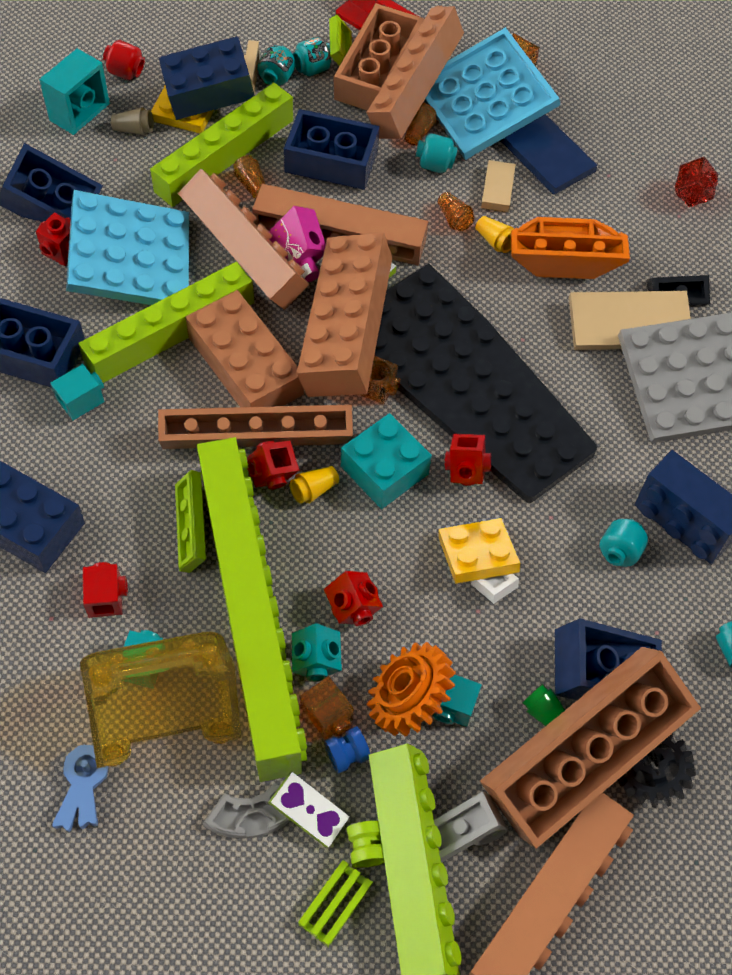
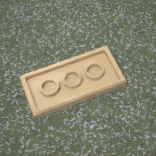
[569,291,691,350]

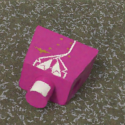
[269,206,326,282]

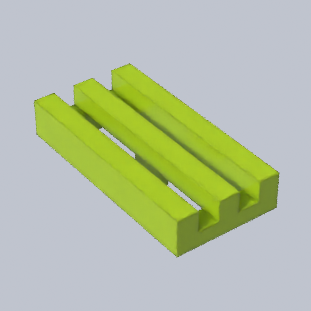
[298,860,373,948]

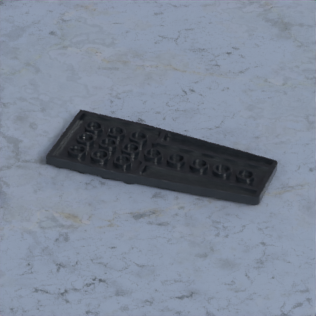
[373,263,597,503]

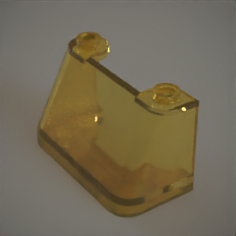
[80,632,241,768]

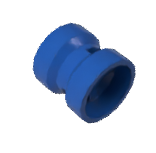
[324,726,370,774]

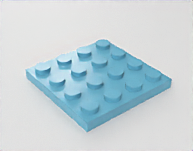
[424,27,560,160]
[66,190,189,305]

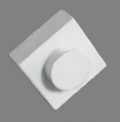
[471,574,519,604]

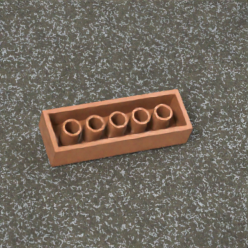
[297,232,392,397]
[480,647,701,849]

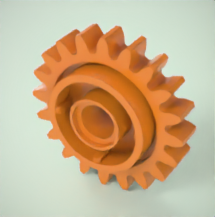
[367,642,456,737]

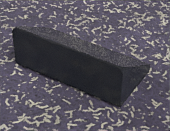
[647,275,710,306]

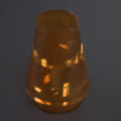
[404,103,436,146]
[233,155,265,199]
[437,192,474,231]

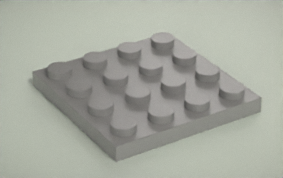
[618,313,732,443]

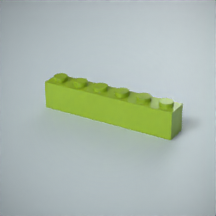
[150,83,293,207]
[78,261,254,383]
[369,743,462,975]

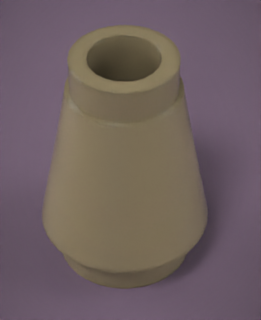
[111,107,154,135]

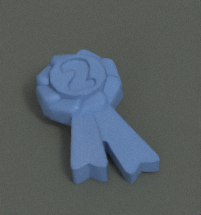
[53,745,109,832]

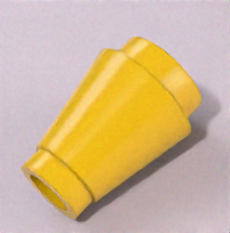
[475,216,514,253]
[290,466,339,504]

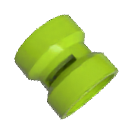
[347,821,384,868]

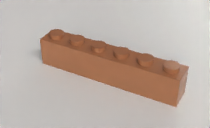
[366,6,464,139]
[178,169,310,310]
[252,184,429,266]
[158,405,353,449]
[468,793,634,975]

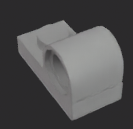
[434,791,508,862]

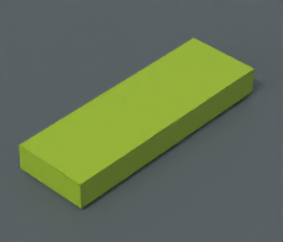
[175,470,206,573]

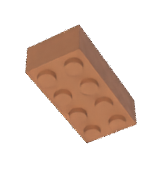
[334,3,424,110]
[185,290,304,407]

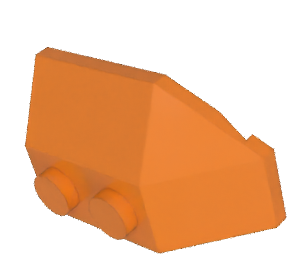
[511,217,630,279]

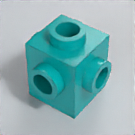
[292,623,342,682]

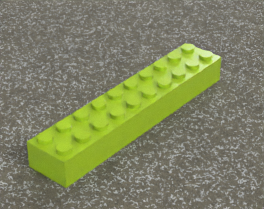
[197,437,307,782]

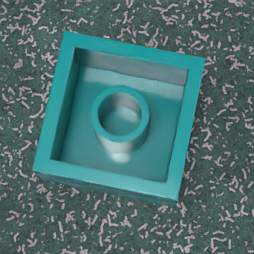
[39,48,110,135]
[340,413,432,510]

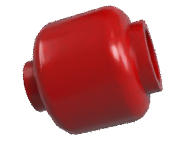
[103,40,145,81]

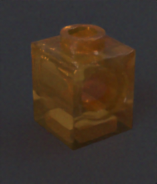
[359,355,400,405]
[300,676,354,740]

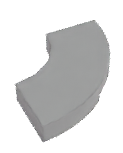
[203,783,291,839]

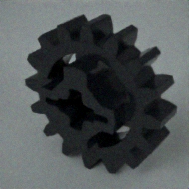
[618,733,696,808]

